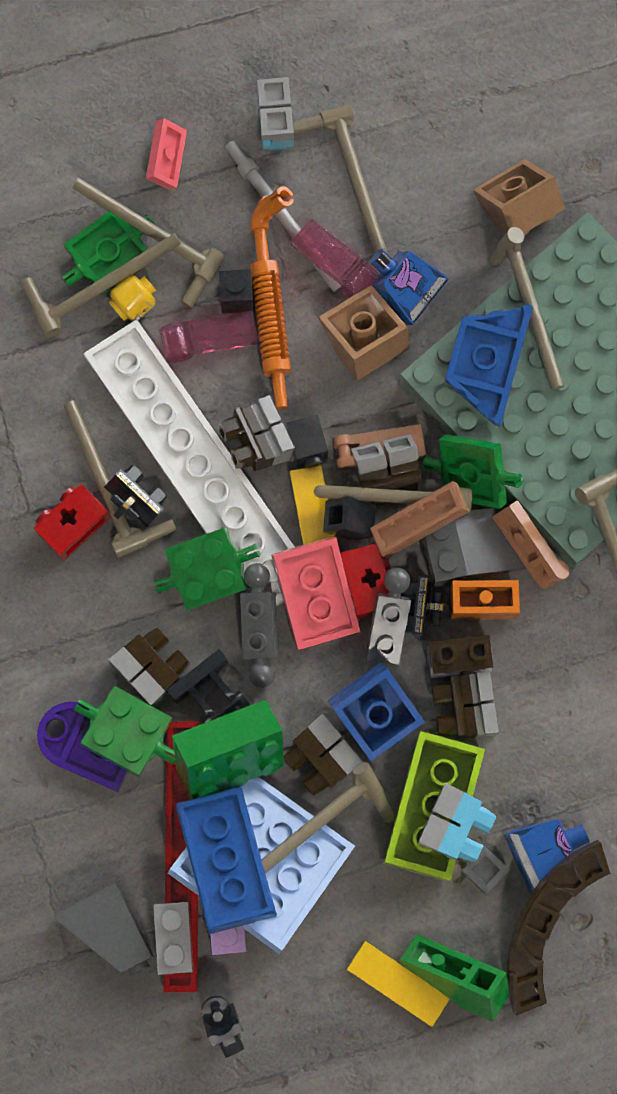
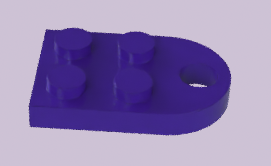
[37,702,128,793]

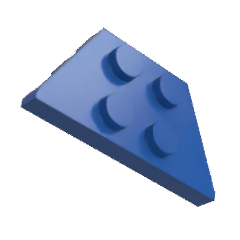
[445,305,533,427]

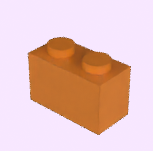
[450,580,520,620]

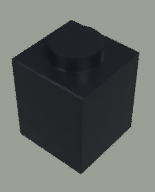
[219,269,253,314]
[287,414,328,468]
[323,497,376,540]

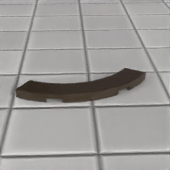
[507,840,611,1016]

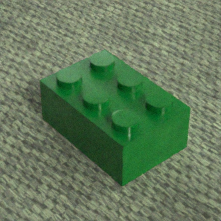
[172,700,284,800]

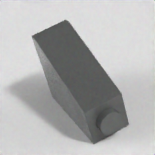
[54,883,154,976]

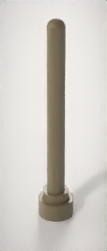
[314,485,472,514]

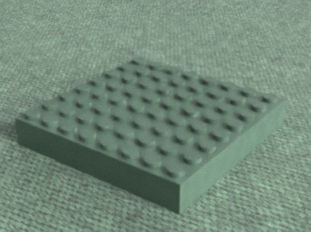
[398,212,617,570]

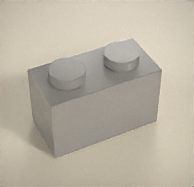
[154,902,194,975]

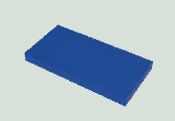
[176,787,277,935]

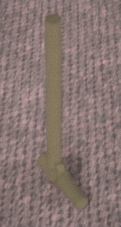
[293,104,388,253]
[72,178,225,309]
[489,227,564,390]
[21,233,181,338]
[64,400,177,558]
[575,469,617,573]
[262,762,396,874]

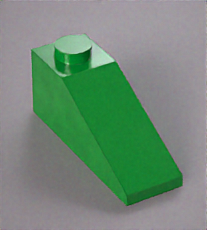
[400,934,509,1022]

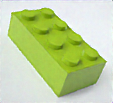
[383,731,485,882]

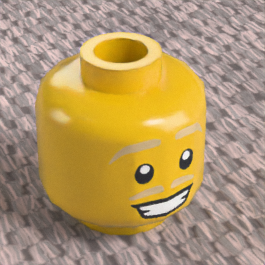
[109,274,156,321]

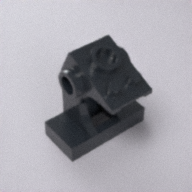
[167,649,250,723]

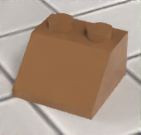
[473,159,566,236]
[319,285,410,381]

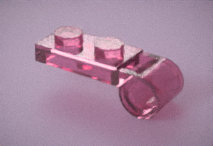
[291,219,380,298]
[159,311,259,363]

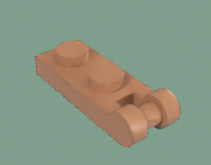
[332,424,426,471]
[492,500,570,589]

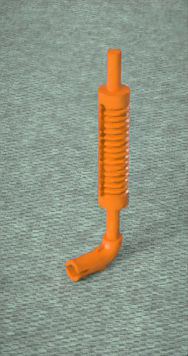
[250,187,294,410]

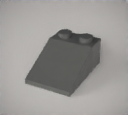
[421,507,527,589]

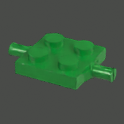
[61,211,154,296]
[423,434,523,509]
[154,527,261,611]
[74,686,175,778]

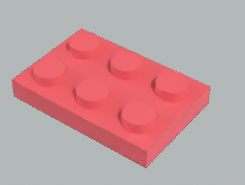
[271,536,360,650]

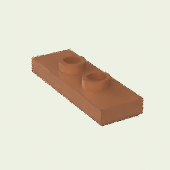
[370,481,470,558]

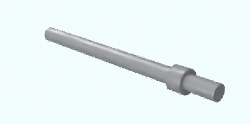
[225,140,344,294]

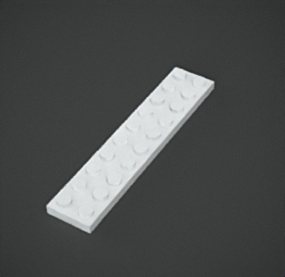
[83,319,295,606]

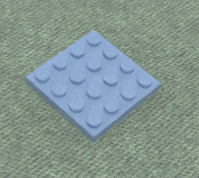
[168,777,355,954]

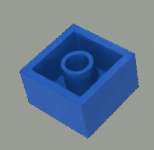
[328,662,425,761]

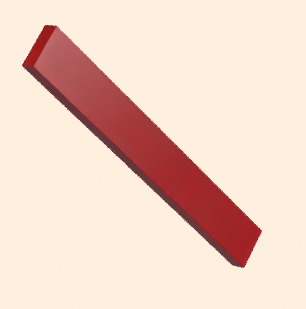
[163,721,200,992]

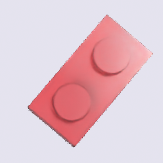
[146,118,187,190]

